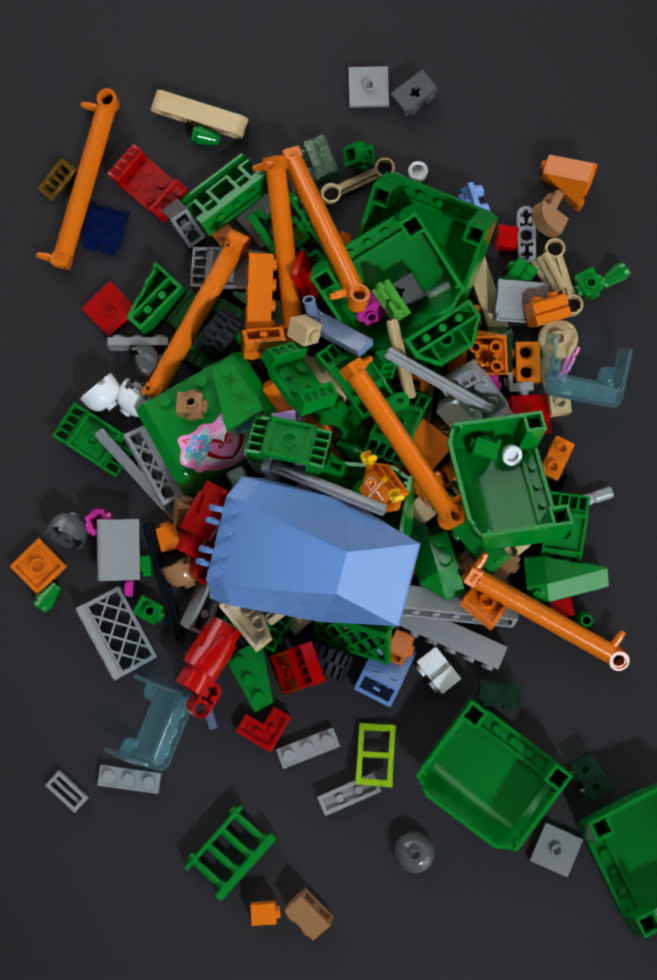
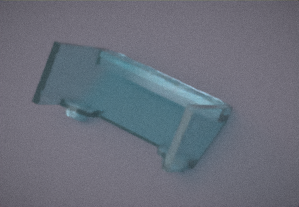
[541,333,633,408]
[104,674,191,771]

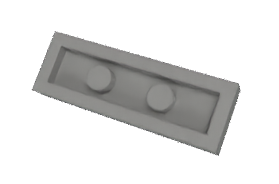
[107,335,170,351]
[276,727,340,769]
[97,765,162,794]
[317,772,382,816]

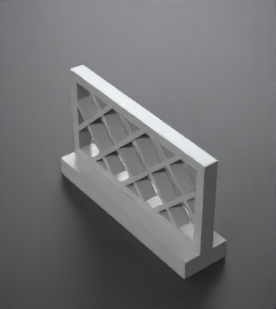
[75,586,157,681]

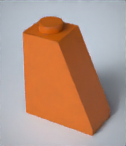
[539,155,598,212]

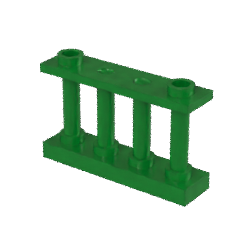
[185,804,277,901]

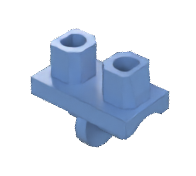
[458,182,490,211]

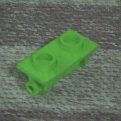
[372,279,411,322]

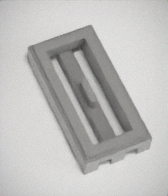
[45,770,89,813]

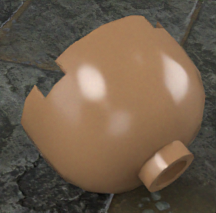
[161,555,203,589]

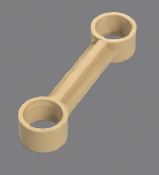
[321,158,395,205]
[544,238,583,316]

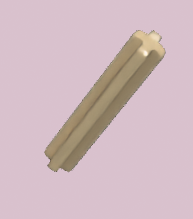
[386,319,416,399]

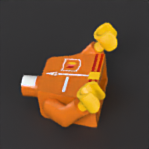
[360,450,409,513]

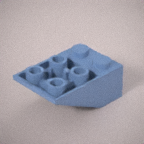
[353,638,417,707]

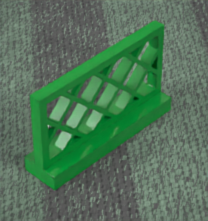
[315,621,395,665]

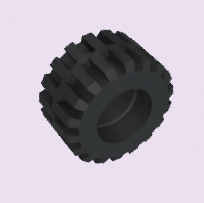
[193,306,244,361]
[304,638,353,681]

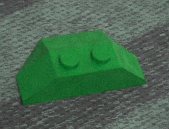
[403,299,481,367]
[415,525,465,600]

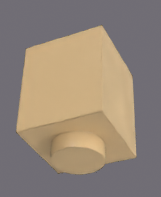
[287,314,322,347]

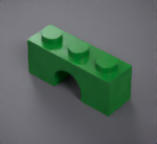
[311,396,370,447]
[313,453,363,495]

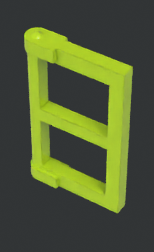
[356,723,396,788]

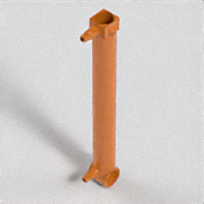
[36,88,120,271]
[281,146,370,313]
[253,155,302,344]
[142,229,251,399]
[339,355,466,530]
[461,552,629,671]

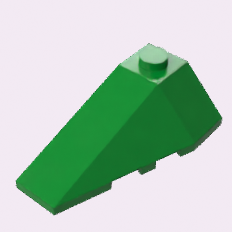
[524,555,609,603]

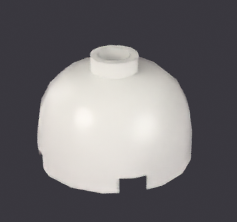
[80,373,120,411]
[117,378,151,417]

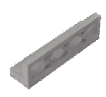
[123,425,183,506]

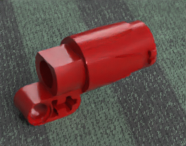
[175,481,230,583]
[176,617,241,719]

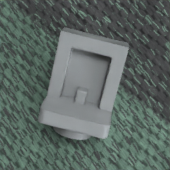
[503,372,534,396]

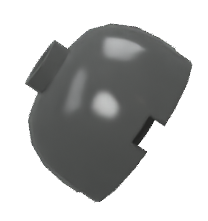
[131,345,163,386]
[46,512,88,550]
[394,831,435,873]

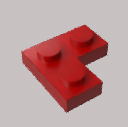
[236,707,291,753]

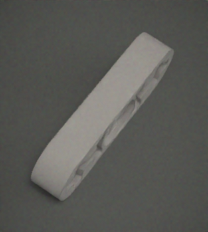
[516,206,536,264]

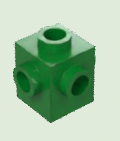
[342,141,375,171]
[572,267,604,301]

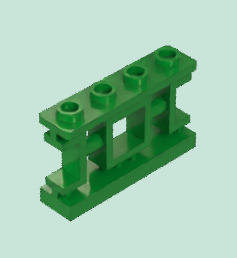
[180,153,268,236]
[247,190,327,260]

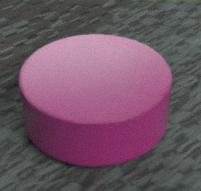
[124,580,135,597]

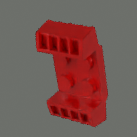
[107,144,189,223]
[269,641,326,695]

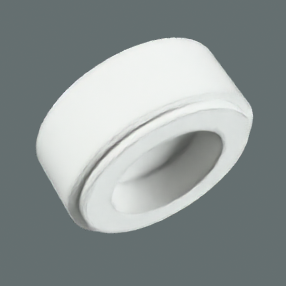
[408,161,428,182]
[501,444,522,466]

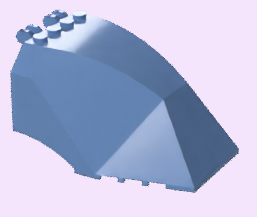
[195,476,420,626]

